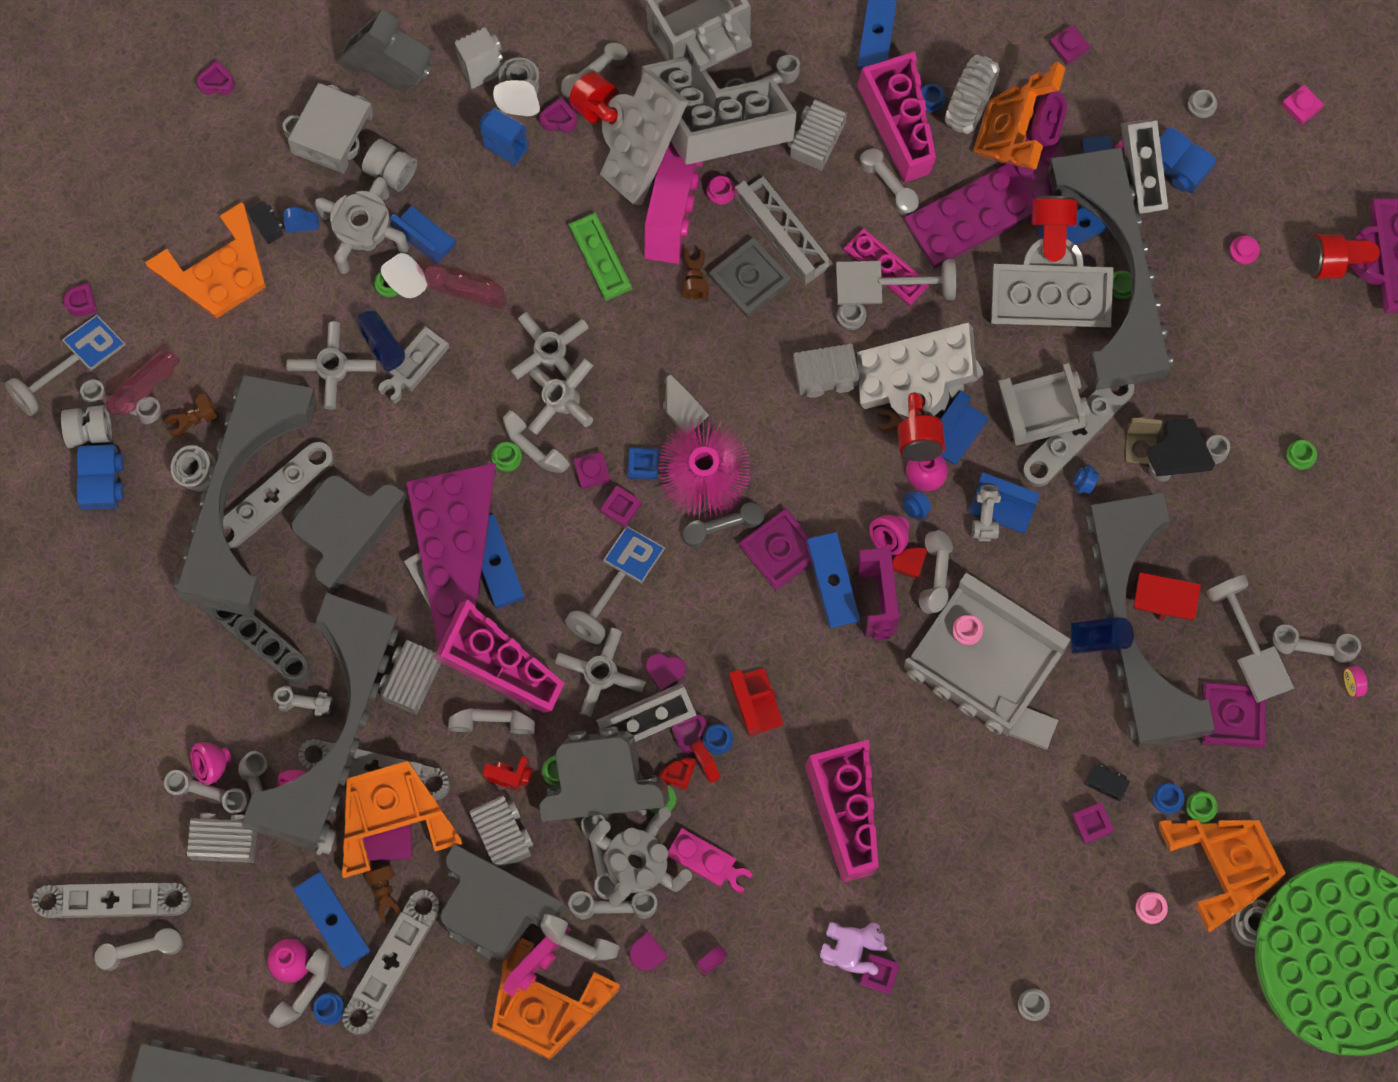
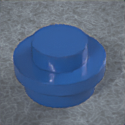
[921,84,946,113]
[1073,465,1099,494]
[903,491,931,520]
[702,724,734,755]
[1152,783,1184,814]
[313,993,345,1025]

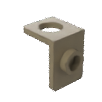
[1125,417,1162,465]

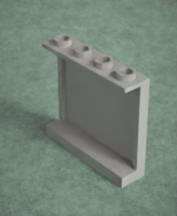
[904,572,1071,737]

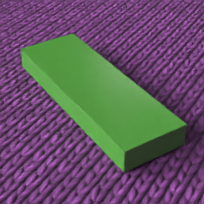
[569,213,632,301]

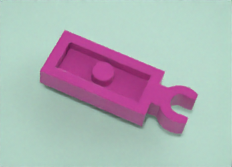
[668,828,753,894]
[503,926,572,997]

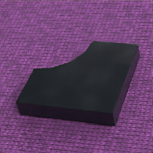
[1146,419,1215,476]

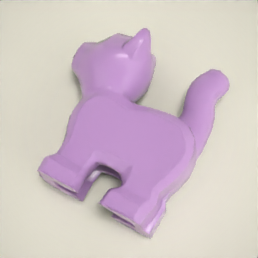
[820,922,887,975]

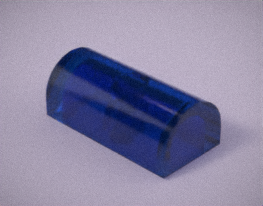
[357,311,405,372]
[1071,617,1134,654]

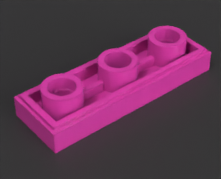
[844,228,929,307]

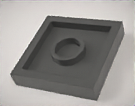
[709,237,792,318]

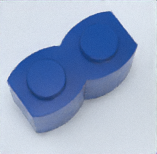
[479,108,529,166]
[1160,127,1216,194]
[77,445,124,510]

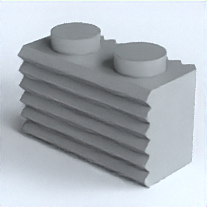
[455,27,504,89]
[788,99,847,171]
[793,343,859,398]
[378,640,441,715]
[469,795,533,869]
[187,813,257,863]

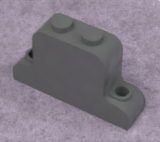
[336,9,433,91]
[292,476,408,595]
[540,727,670,822]
[441,844,566,961]

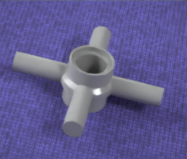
[510,312,589,380]
[287,321,378,410]
[528,358,594,435]
[555,628,646,718]

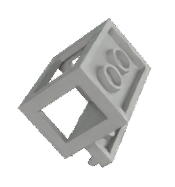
[646,0,752,72]

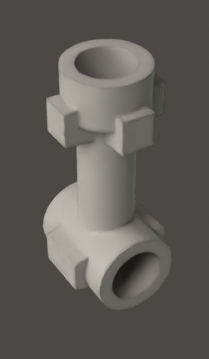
[972,484,1001,542]
[273,686,333,717]

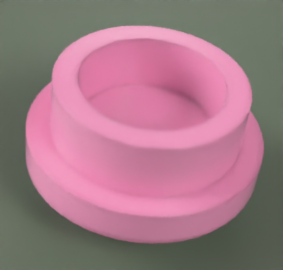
[952,615,983,646]
[1135,892,1168,924]

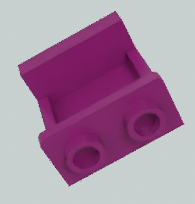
[857,547,899,641]

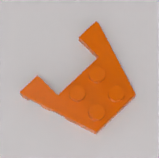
[973,62,1066,170]
[145,202,266,319]
[342,761,463,878]
[1159,820,1286,932]
[492,938,621,1060]

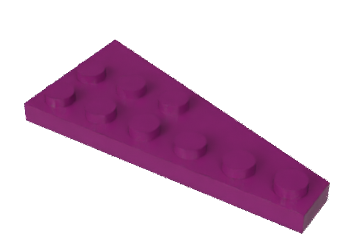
[406,463,497,648]

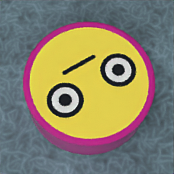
[1343,665,1368,698]

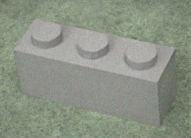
[1121,119,1168,214]
[596,683,696,742]

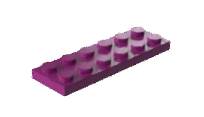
[904,142,1067,269]

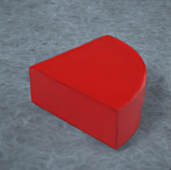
[892,548,927,580]
[692,740,720,783]
[658,758,697,790]

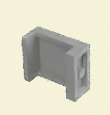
[288,83,374,174]
[998,363,1090,446]

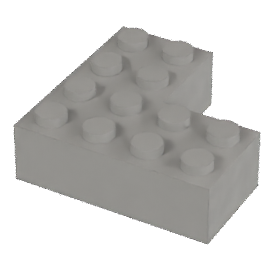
[641,56,796,165]

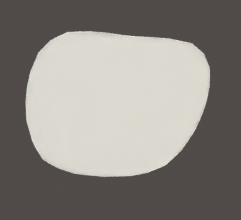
[493,80,540,116]
[381,253,427,298]

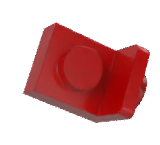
[482,756,533,792]

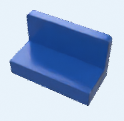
[390,206,456,265]
[940,391,988,465]
[969,473,1040,534]

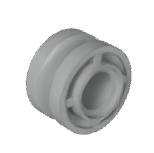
[499,57,539,95]
[171,445,217,492]
[1231,900,1268,948]

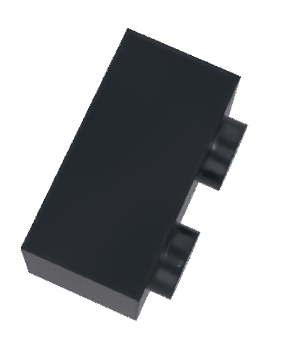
[247,201,284,244]
[1084,764,1130,802]

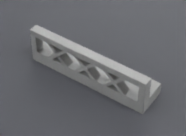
[735,176,833,285]

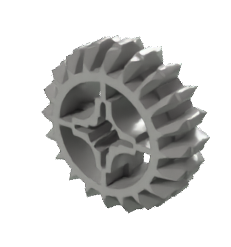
[945,55,1000,134]

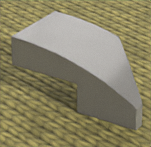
[663,375,709,435]

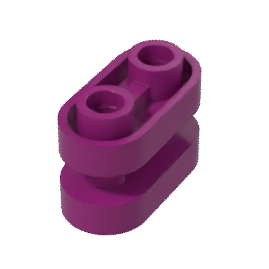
[1025,91,1067,147]

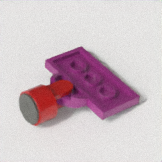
[1306,199,1398,313]

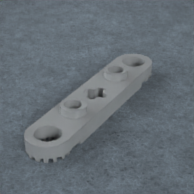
[1023,384,1134,487]
[223,442,334,551]
[298,739,450,801]
[31,883,191,918]
[342,890,440,1035]

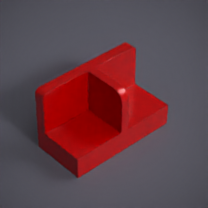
[1133,572,1201,621]
[729,668,783,737]

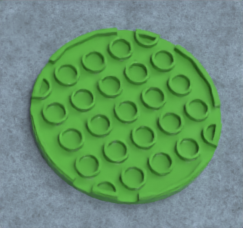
[1255,861,1398,1056]

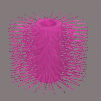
[658,418,750,520]

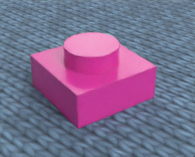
[1281,84,1324,126]

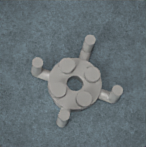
[315,177,409,274]
[589,807,692,906]

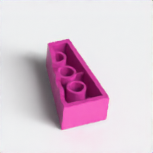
[857,51,936,183]
[644,141,704,264]
[433,599,565,713]
[805,739,879,883]

